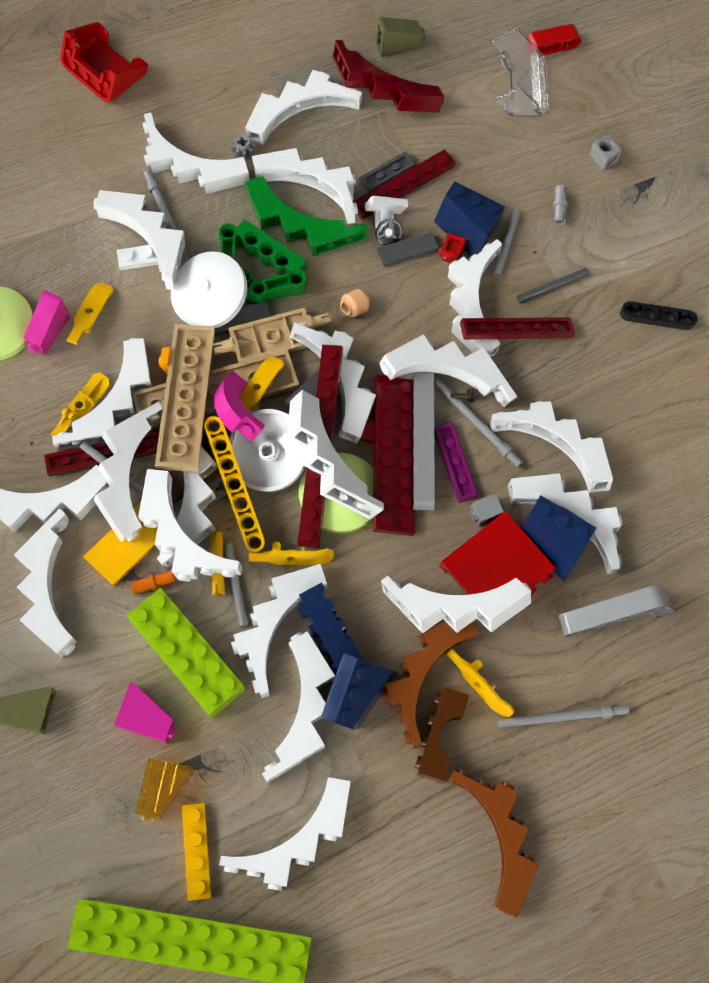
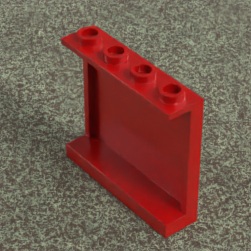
[439,511,556,595]

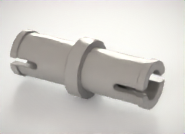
[553,185,568,225]

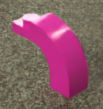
[214,370,265,442]

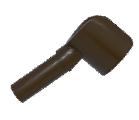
[450,388,479,403]

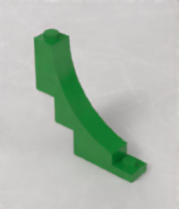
[245,176,367,256]

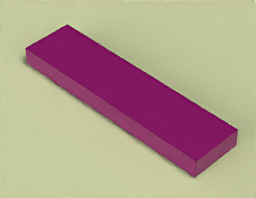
[434,422,479,503]

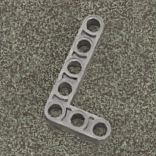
[559,585,674,637]

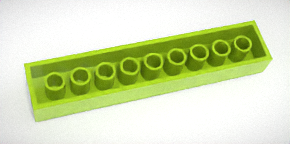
[67,898,312,983]

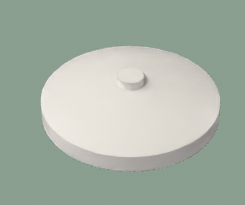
[171,252,247,328]
[229,409,305,492]

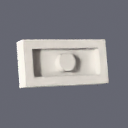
[117,245,158,271]

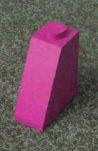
[23,290,70,355]
[114,682,177,744]

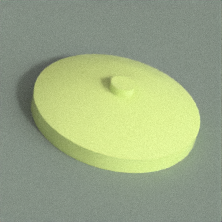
[0,286,33,360]
[299,453,373,534]

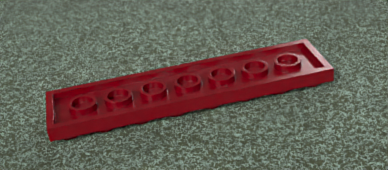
[373,375,415,536]

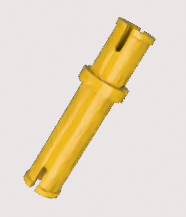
[209,532,225,597]

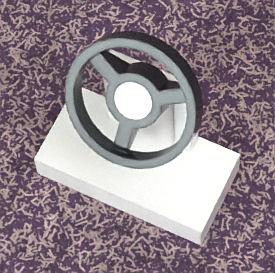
[365,196,408,245]

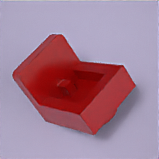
[438,233,466,263]

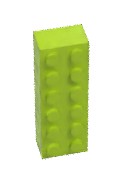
[126,588,245,719]

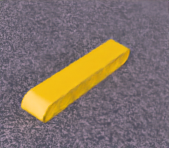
[204,416,265,553]

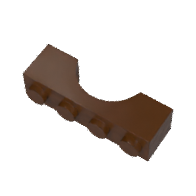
[414,687,469,783]

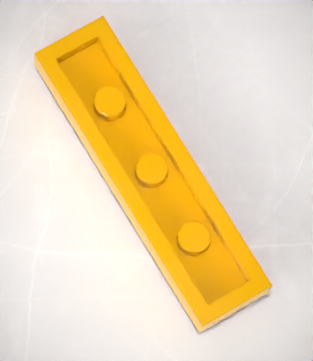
[182,803,212,901]

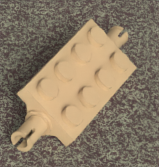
[213,308,331,363]

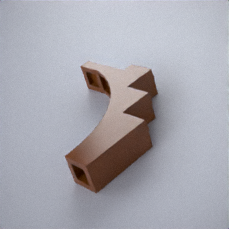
[382,620,479,749]
[447,769,539,918]

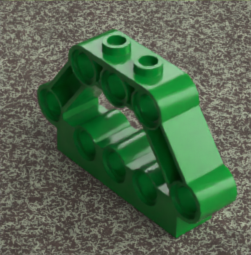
[219,219,307,304]

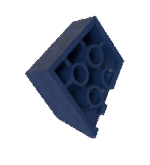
[434,181,505,256]
[521,495,597,582]
[321,653,397,729]

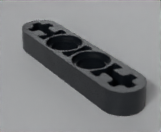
[620,301,698,330]

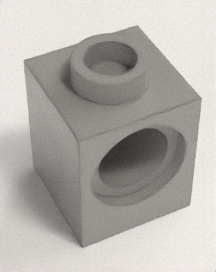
[589,135,622,170]
[469,494,504,527]

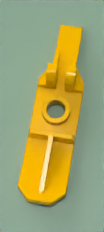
[67,283,113,344]
[241,357,284,411]
[50,372,110,436]
[248,542,334,566]
[447,648,515,718]

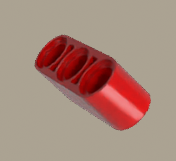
[526,24,581,57]

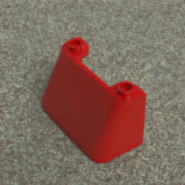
[60,22,148,102]

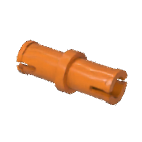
[130,570,176,595]

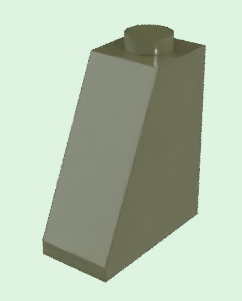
[376,17,425,57]
[0,687,57,735]

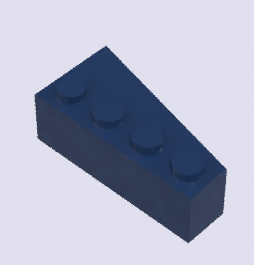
[298,582,363,675]

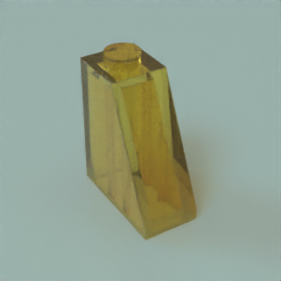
[135,758,195,822]

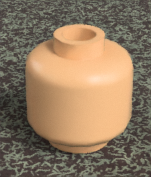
[340,289,370,318]

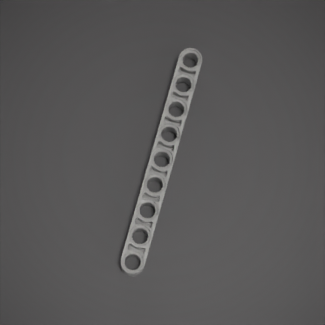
[412,341,435,511]

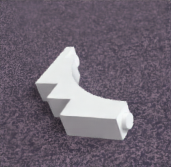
[94,190,185,290]
[379,334,517,407]
[52,338,152,451]
[288,390,384,520]
[94,402,163,542]
[157,446,218,570]
[0,465,110,532]
[14,509,77,658]
[381,576,531,633]
[262,631,335,783]

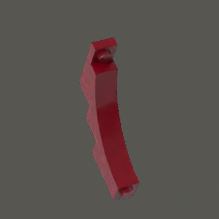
[332,40,444,113]

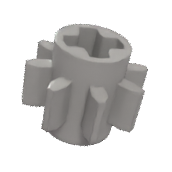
[231,135,255,160]

